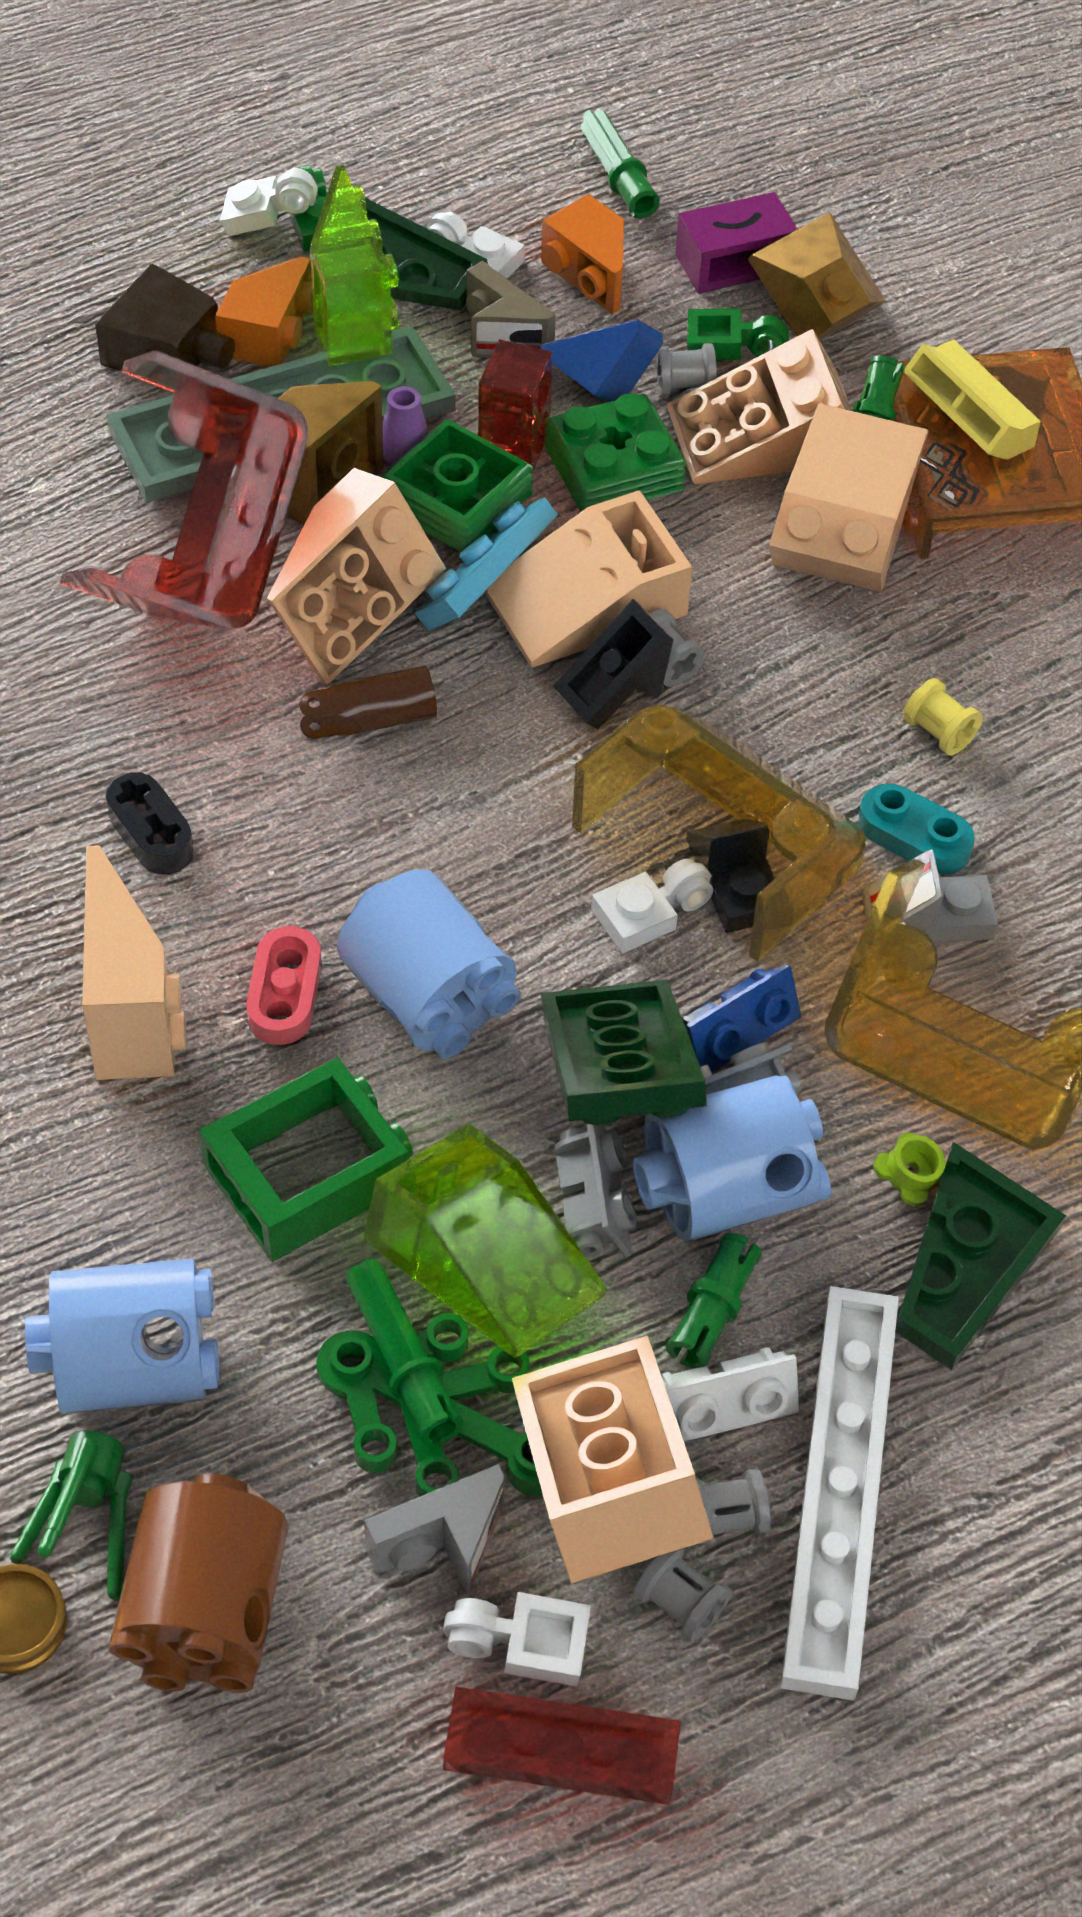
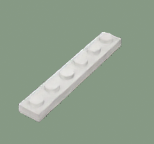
[780,1286,899,1701]

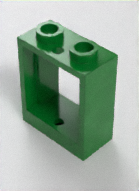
[199,1057,413,1262]

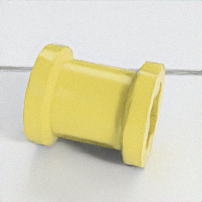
[903,678,983,756]

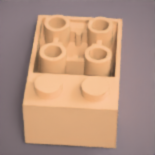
[666,329,852,485]
[267,468,446,685]
[484,490,692,668]

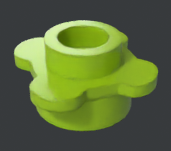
[873,1132,946,1206]

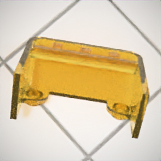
[572,705,866,962]
[825,859,1082,1149]

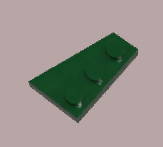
[309,193,488,311]
[895,1142,1066,1370]

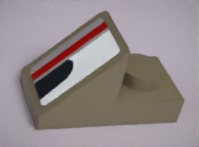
[466,261,556,360]

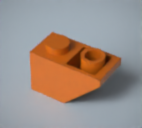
[541,194,624,314]
[215,256,319,367]

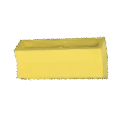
[904,339,1041,460]

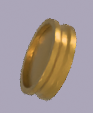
[0,1564,68,1674]

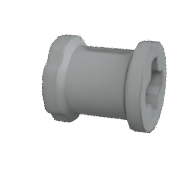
[656,343,717,396]
[649,609,704,687]
[696,1468,771,1545]
[633,1549,732,1642]

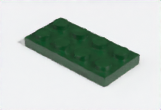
[541,979,707,1125]

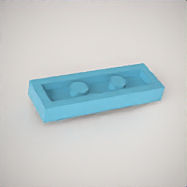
[414,497,558,631]

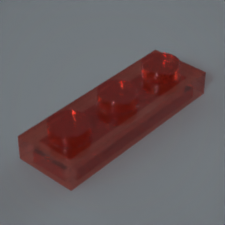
[443,1687,681,1805]

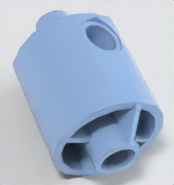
[336,869,521,1059]
[633,1075,831,1242]
[25,1258,220,1414]

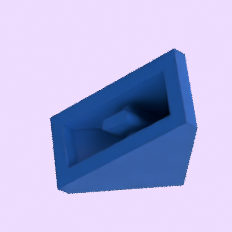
[541,319,663,402]

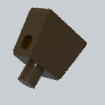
[95,263,235,385]

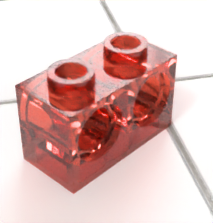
[478,339,553,474]

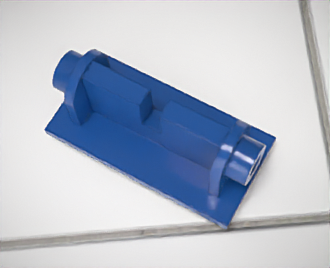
[681,964,802,1073]

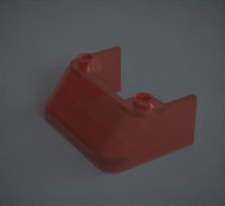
[59,350,308,629]

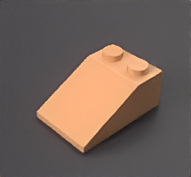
[769,403,928,592]
[82,845,187,1080]
[512,1336,714,1584]

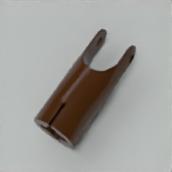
[299,666,437,739]

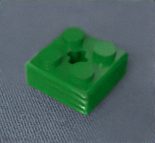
[544,393,687,512]
[381,419,533,552]

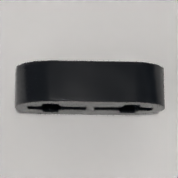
[106,772,194,875]

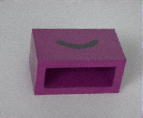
[675,192,798,294]

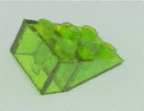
[310,165,399,367]
[363,1123,607,1358]

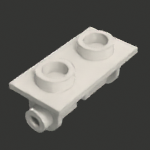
[661,1347,799,1442]

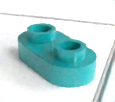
[858,784,975,874]

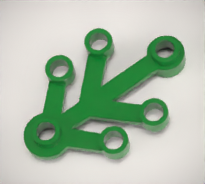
[316,1313,543,1497]

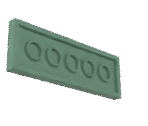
[106,326,456,503]

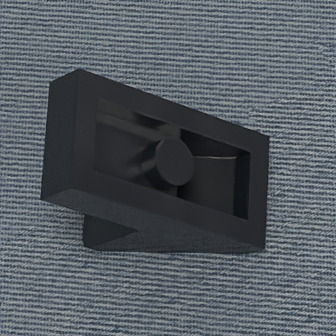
[553,599,674,730]
[686,819,787,933]

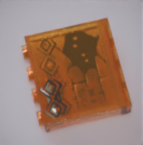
[893,347,1082,559]

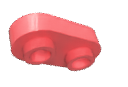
[246,926,322,1045]

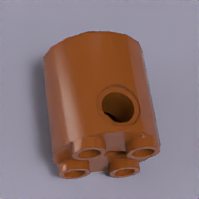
[109,1473,289,1693]

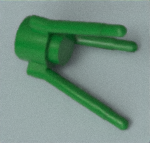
[10,1430,133,1600]

